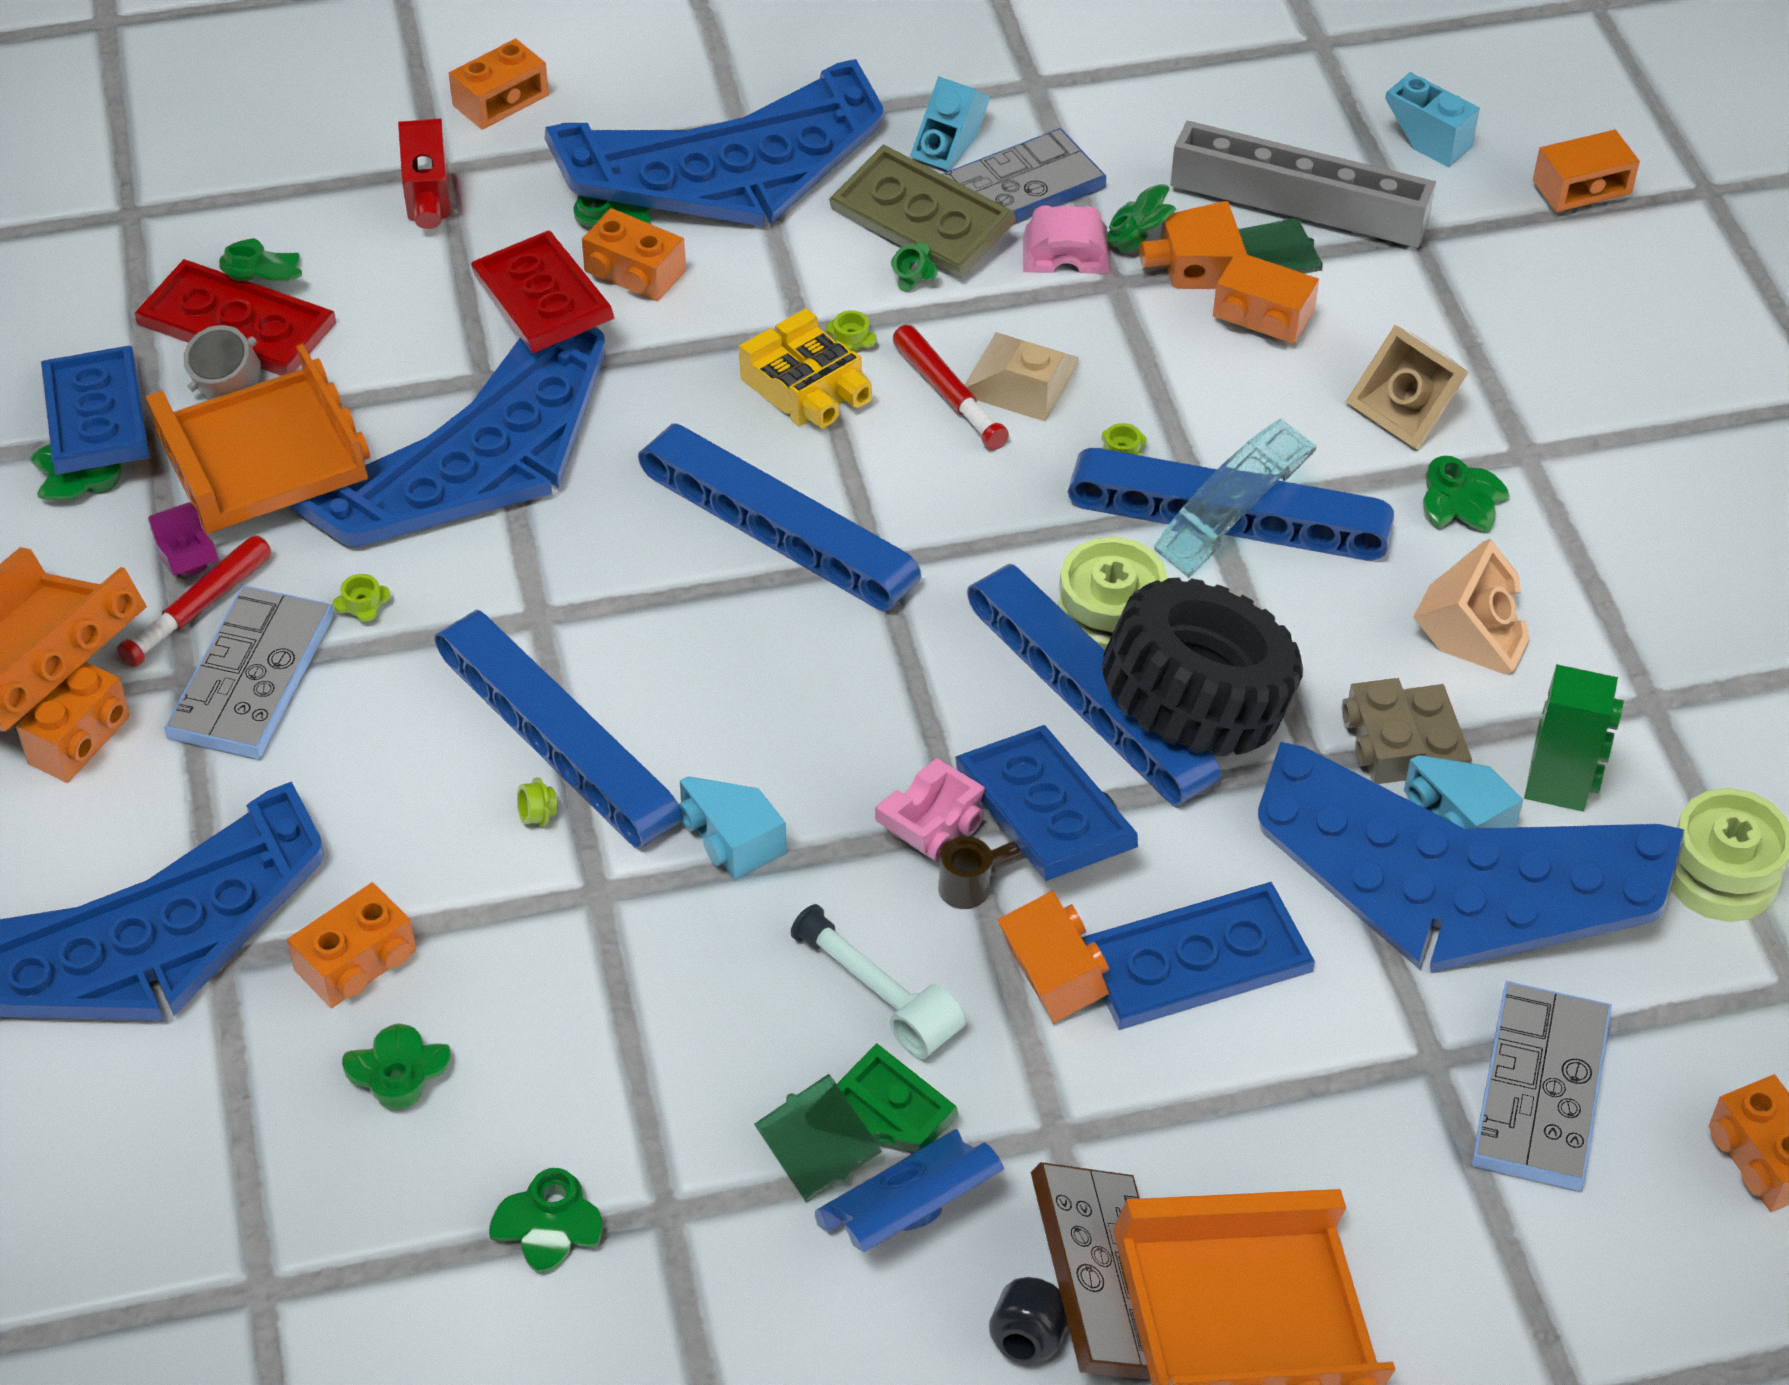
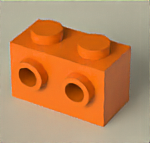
[448,38,549,130]
[1532,129,1640,212]
[582,208,686,302]
[1213,251,1319,344]
[16,662,130,783]
[286,882,416,1008]
[997,890,1109,1024]
[1708,1074,1789,1212]

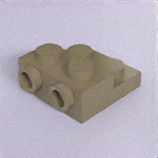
[1342,677,1472,784]

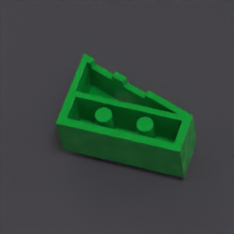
[1524,664,1624,812]

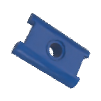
[815,1129,1005,1252]

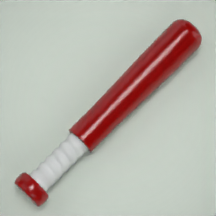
[892,324,1009,450]
[117,536,271,668]

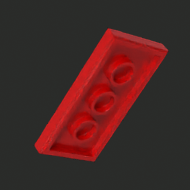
[470,230,615,354]
[134,259,336,376]

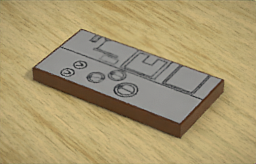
[1030,1162,1150,1380]

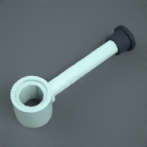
[790,904,966,1059]

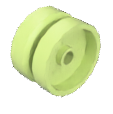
[1058,536,1167,650]
[1671,788,1789,922]

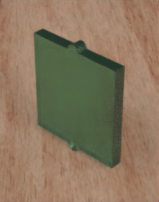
[1238,218,1323,274]
[754,1074,882,1203]

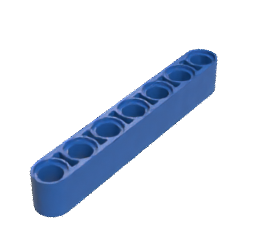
[638,423,922,611]
[1067,448,1395,561]
[967,564,1221,806]
[434,609,683,849]

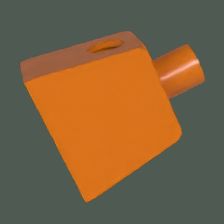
[1139,201,1247,289]

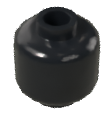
[989,1277,1068,1364]

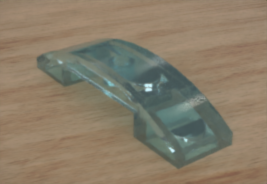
[1154,418,1316,578]

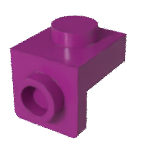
[148,502,219,576]

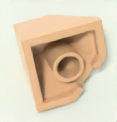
[1413,539,1529,675]

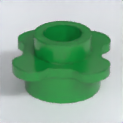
[891,242,938,292]

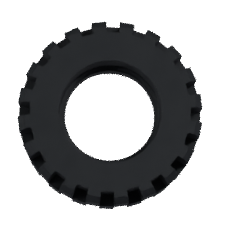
[1102,577,1303,756]

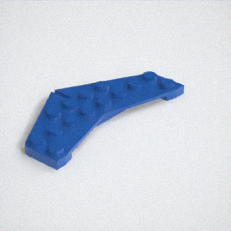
[544,59,883,226]
[291,327,606,546]
[1258,741,1685,973]
[0,781,324,1021]

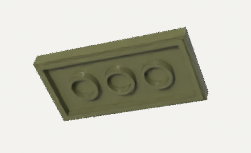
[829,144,1016,278]

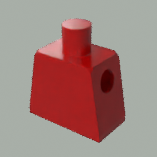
[398,118,451,229]

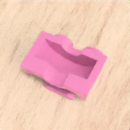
[1023,205,1110,274]
[875,758,985,862]

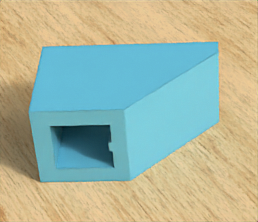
[1385,72,1480,167]
[910,76,991,171]
[1404,755,1524,829]
[679,776,787,880]

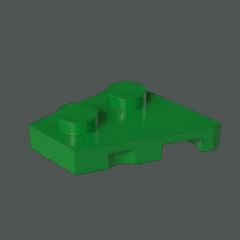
[805,1043,959,1152]

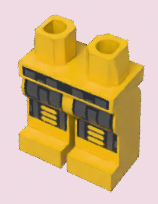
[738,308,872,429]

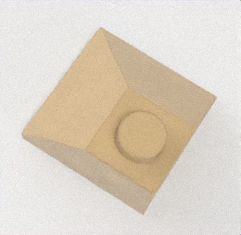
[1345,325,1469,450]
[965,332,1079,422]

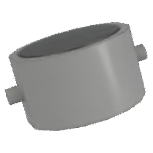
[183,325,261,400]

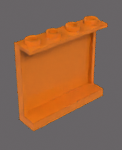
[145,344,370,534]
[0,547,147,732]
[1113,1189,1396,1385]

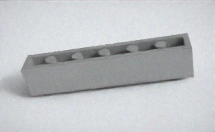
[1170,120,1436,248]

